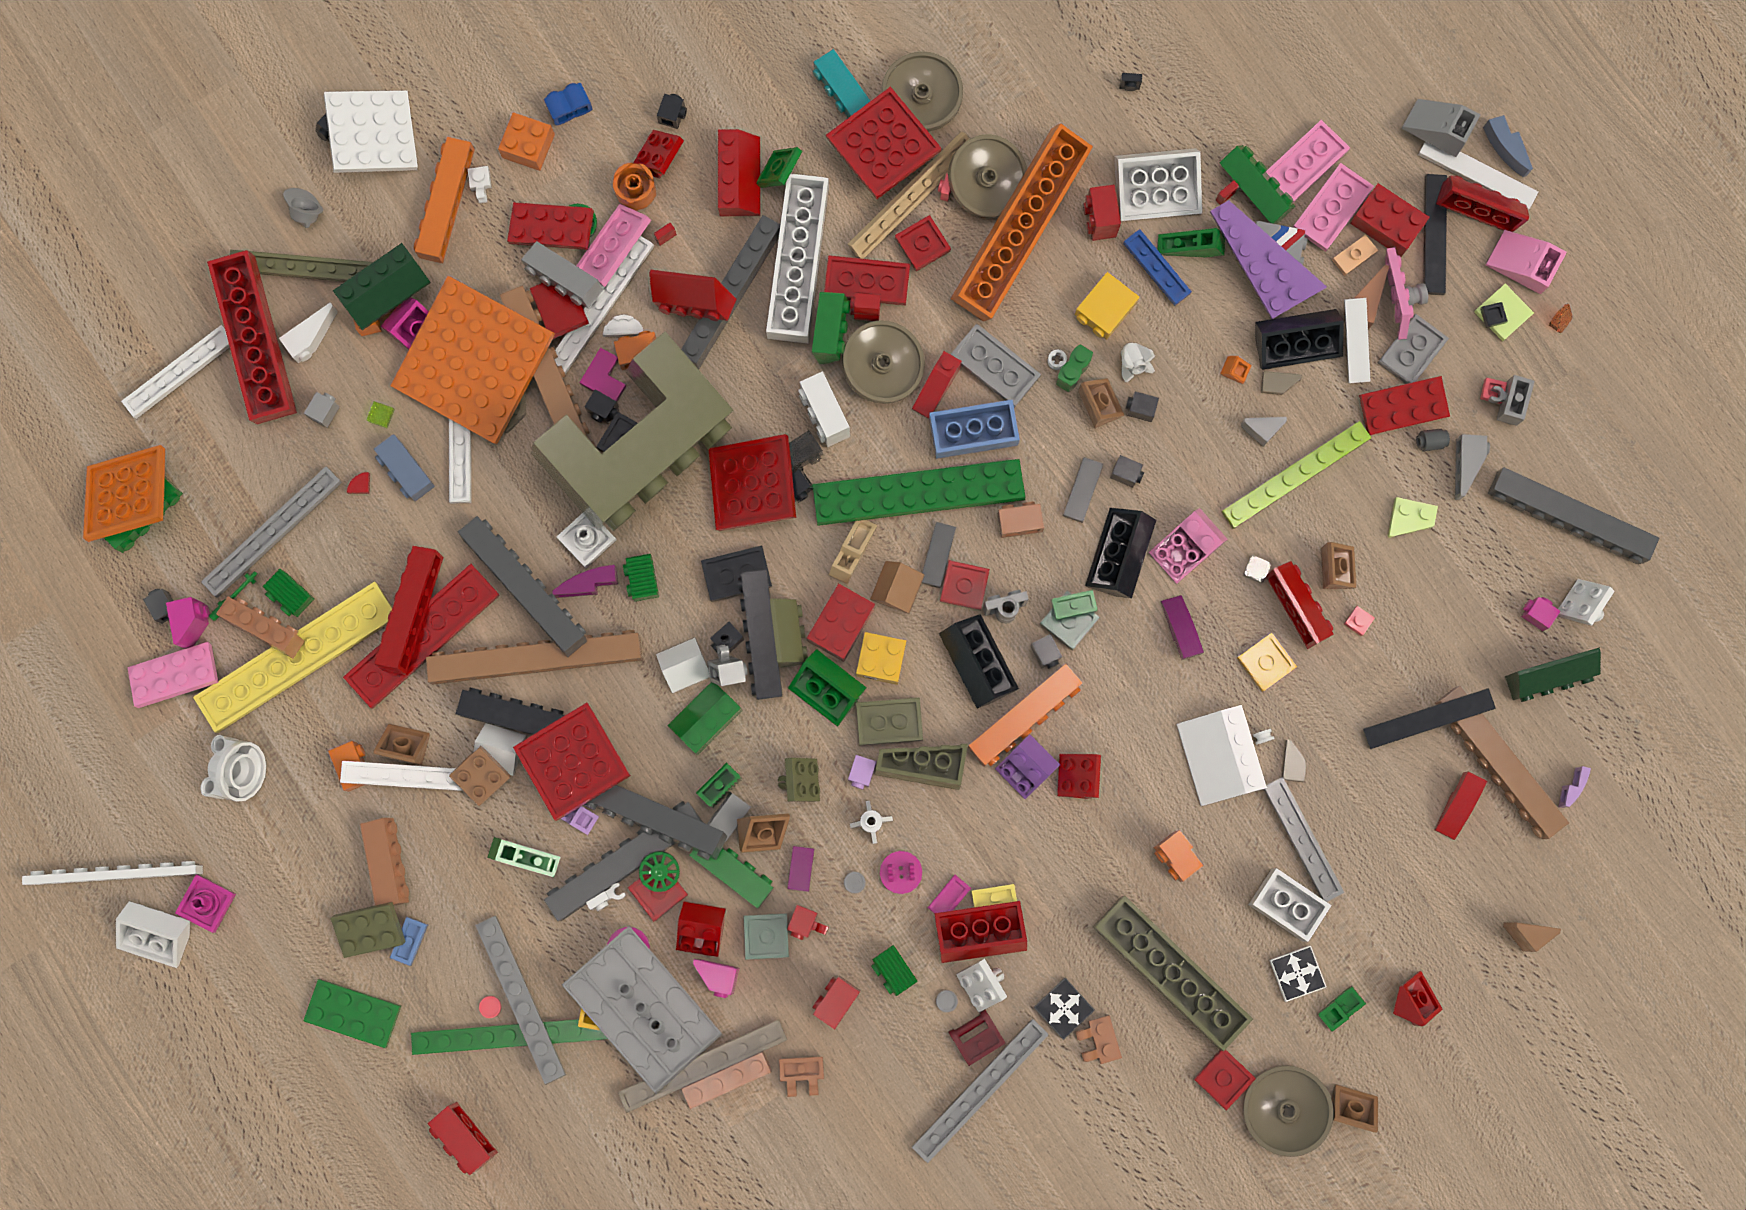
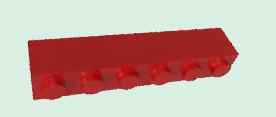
[374,546,444,675]

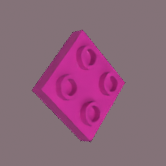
[175,874,236,933]

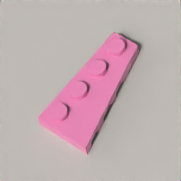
[1385,248,1414,340]

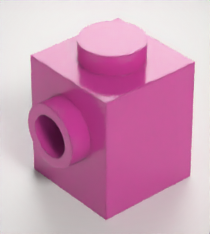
[1521,597,1561,631]

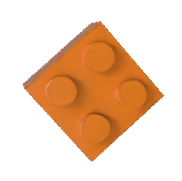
[498,112,555,171]

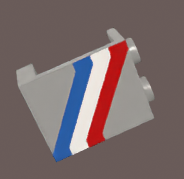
[1255,221,1307,265]

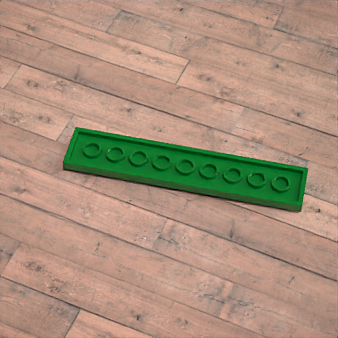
[812,459,1026,526]

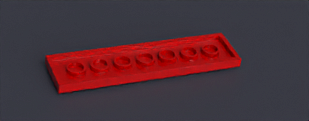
[343,564,500,709]

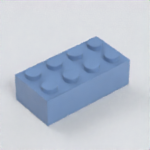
[929,399,1020,459]

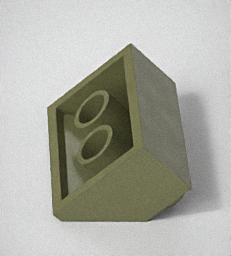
[770,599,808,668]

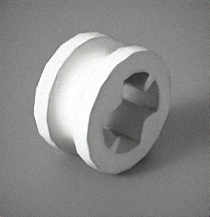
[1047,349,1067,370]
[1253,729,1275,745]

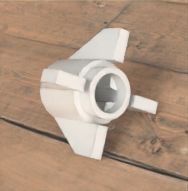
[1121,343,1155,382]
[850,801,893,844]

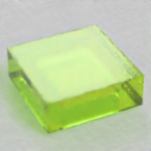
[367,401,395,428]

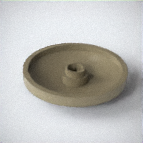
[882,52,963,132]
[948,134,1027,218]
[842,321,925,404]
[1244,1066,1334,1157]

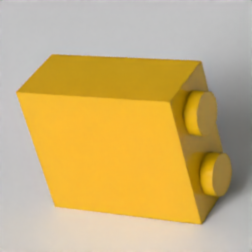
[1075,272,1140,340]

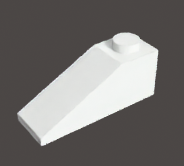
[279,303,338,363]

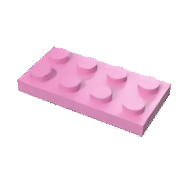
[1266,120,1350,203]
[1293,163,1374,252]
[576,204,651,287]
[127,642,219,708]

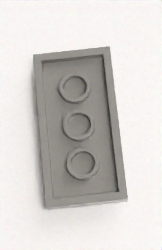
[951,323,1041,408]

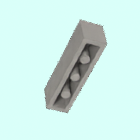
[521,241,603,308]

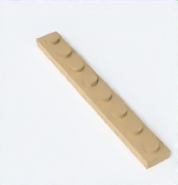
[848,132,969,259]

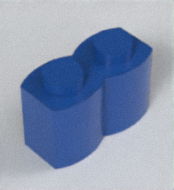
[544,83,593,126]

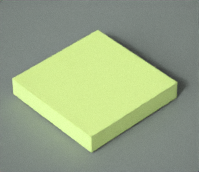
[1474,283,1534,342]

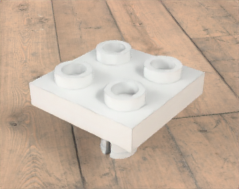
[557,513,617,568]
[1558,579,1615,626]
[956,959,1007,1012]

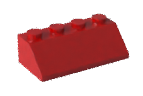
[718,129,761,217]
[1436,175,1529,232]
[649,270,737,321]
[1265,561,1334,649]
[934,901,1028,963]

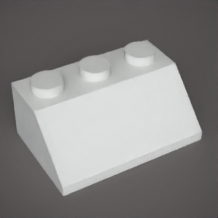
[116,901,190,968]

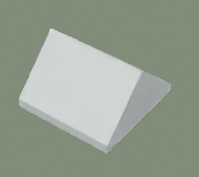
[656,638,710,693]
[474,723,527,776]

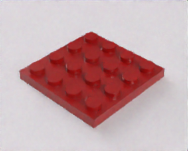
[826,86,942,199]
[708,434,796,531]
[513,702,631,821]

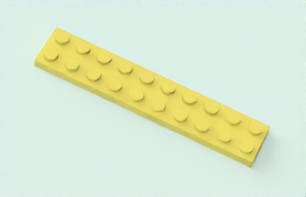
[193,582,392,733]

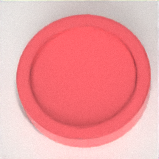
[479,996,501,1018]

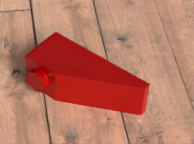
[912,351,962,419]

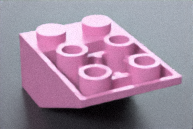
[1486,230,1567,294]
[1149,508,1228,584]

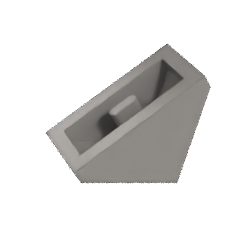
[1241,417,1287,447]

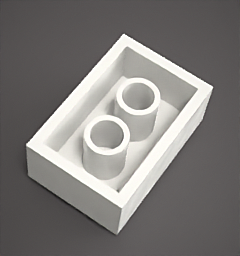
[798,371,850,447]
[1248,868,1332,942]

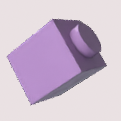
[848,755,876,789]

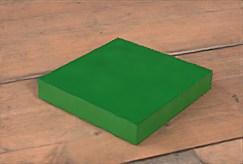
[756,147,803,188]

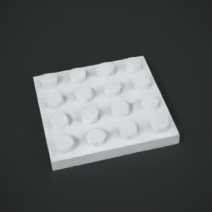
[324,91,418,173]

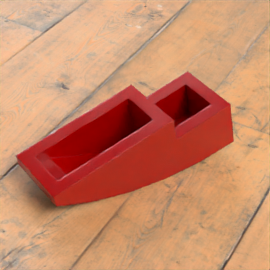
[1435,771,1488,840]

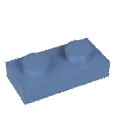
[390,917,428,966]

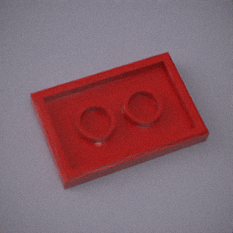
[530,283,589,339]

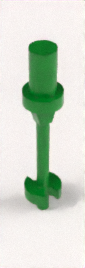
[209,571,258,621]

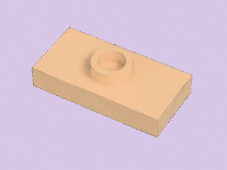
[1332,235,1378,276]

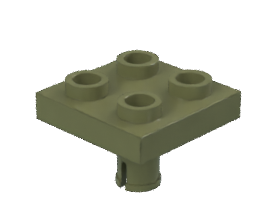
[778,758,820,802]

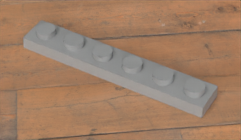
[1264,777,1344,902]

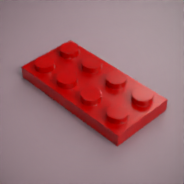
[507,202,594,250]
[824,255,910,306]
[1359,376,1450,435]

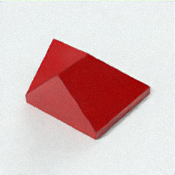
[1393,971,1443,1027]

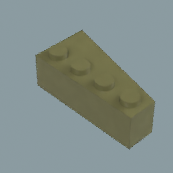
[875,744,968,790]

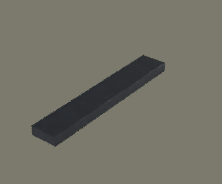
[1423,174,1447,295]
[1363,688,1496,749]

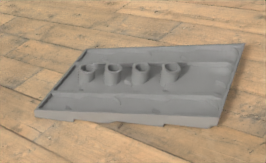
[562,926,722,1094]

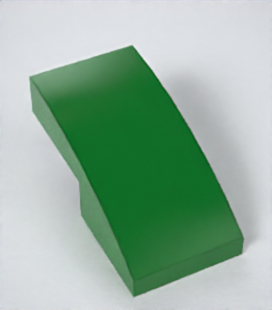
[1318,985,1366,1032]

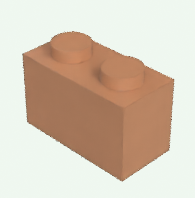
[997,502,1044,538]

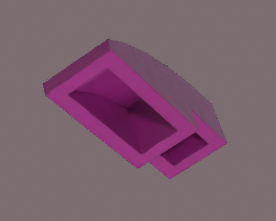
[552,565,618,598]
[1161,595,1204,660]

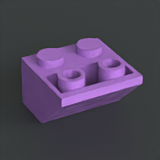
[995,735,1060,799]

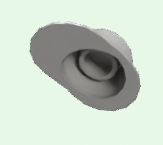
[283,188,323,228]

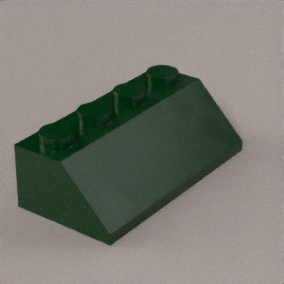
[333,243,431,331]
[1505,647,1601,702]

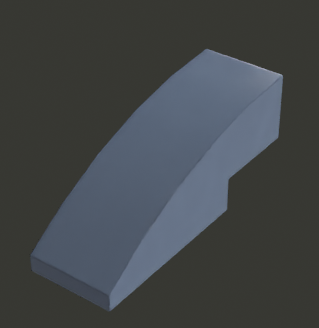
[1483,115,1533,177]

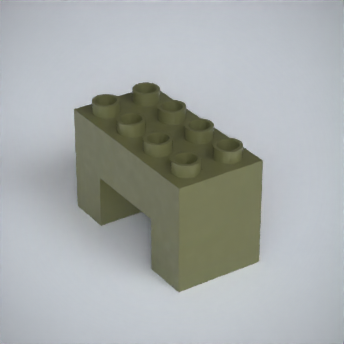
[530,332,733,531]

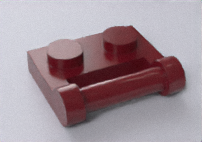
[948,1010,1006,1066]

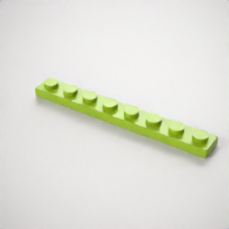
[1222,421,1371,529]

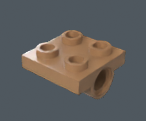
[449,746,511,806]

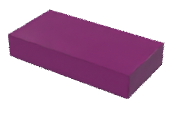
[787,846,815,892]

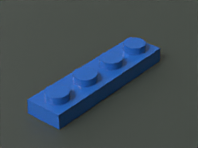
[1123,229,1192,306]

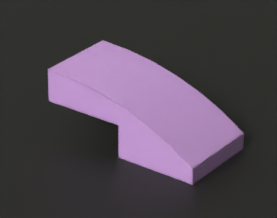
[1558,766,1591,808]
[561,806,599,835]

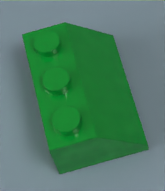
[812,292,850,365]
[788,649,867,727]
[667,682,743,756]

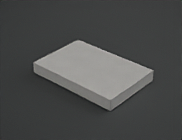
[1378,314,1449,384]

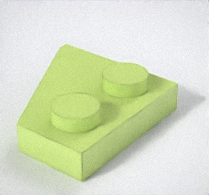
[1387,497,1438,538]

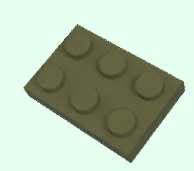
[856,698,923,746]
[330,902,406,958]

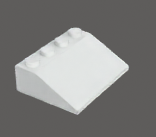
[1114,148,1202,221]
[1176,705,1267,806]

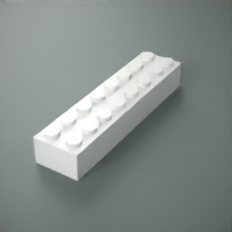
[766,174,829,344]

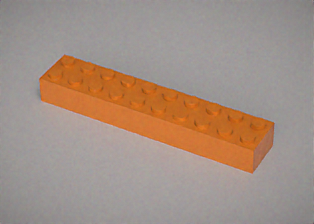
[950,123,1093,322]

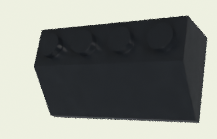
[1255,309,1344,370]
[1085,508,1156,599]
[939,614,1019,709]

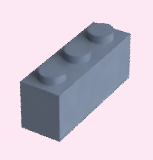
[374,434,435,501]

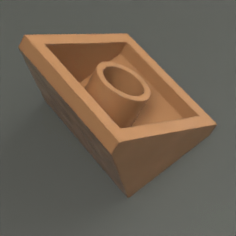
[1078,378,1124,428]
[1321,542,1357,589]
[870,561,925,614]
[374,724,430,765]
[737,814,790,853]
[1503,922,1561,952]
[1331,1085,1378,1133]

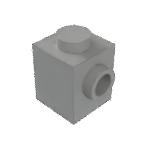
[304,392,340,428]

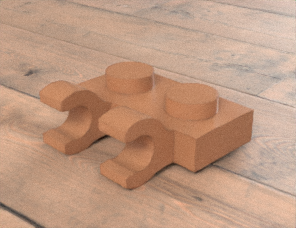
[1075,1015,1122,1064]
[779,1057,824,1097]

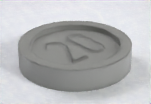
[844,872,866,893]
[936,990,958,1012]

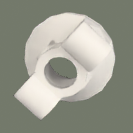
[200,735,266,802]

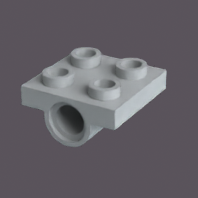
[983,590,1029,624]

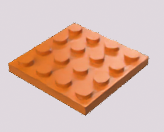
[83,445,165,542]

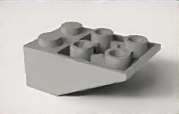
[1401,99,1480,157]

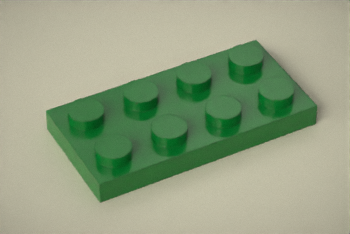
[303,979,401,1048]

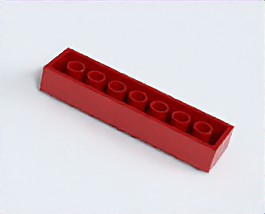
[207,250,297,424]

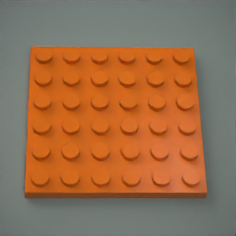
[390,276,555,444]

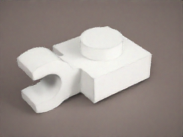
[468,166,492,203]
[586,883,626,912]

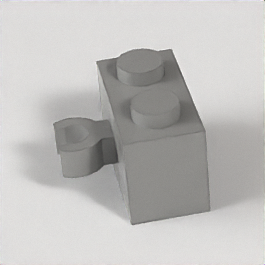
[1488,375,1535,426]
[707,644,747,686]

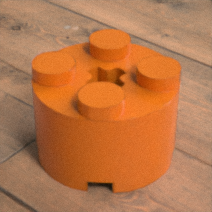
[613,163,656,211]

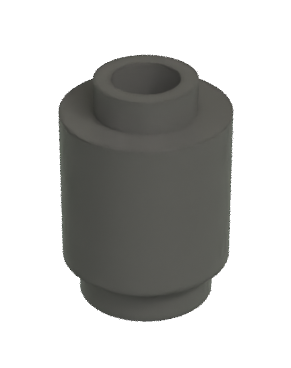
[1416,429,1450,452]

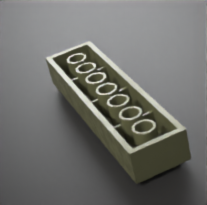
[1093,896,1253,1051]

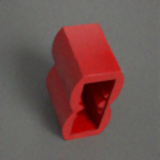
[850,292,881,321]

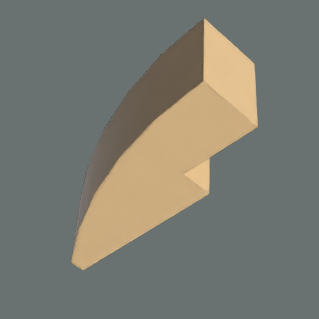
[829,520,877,584]

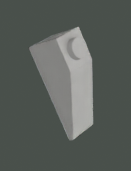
[1455,434,1490,500]

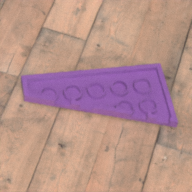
[1210,200,1327,319]

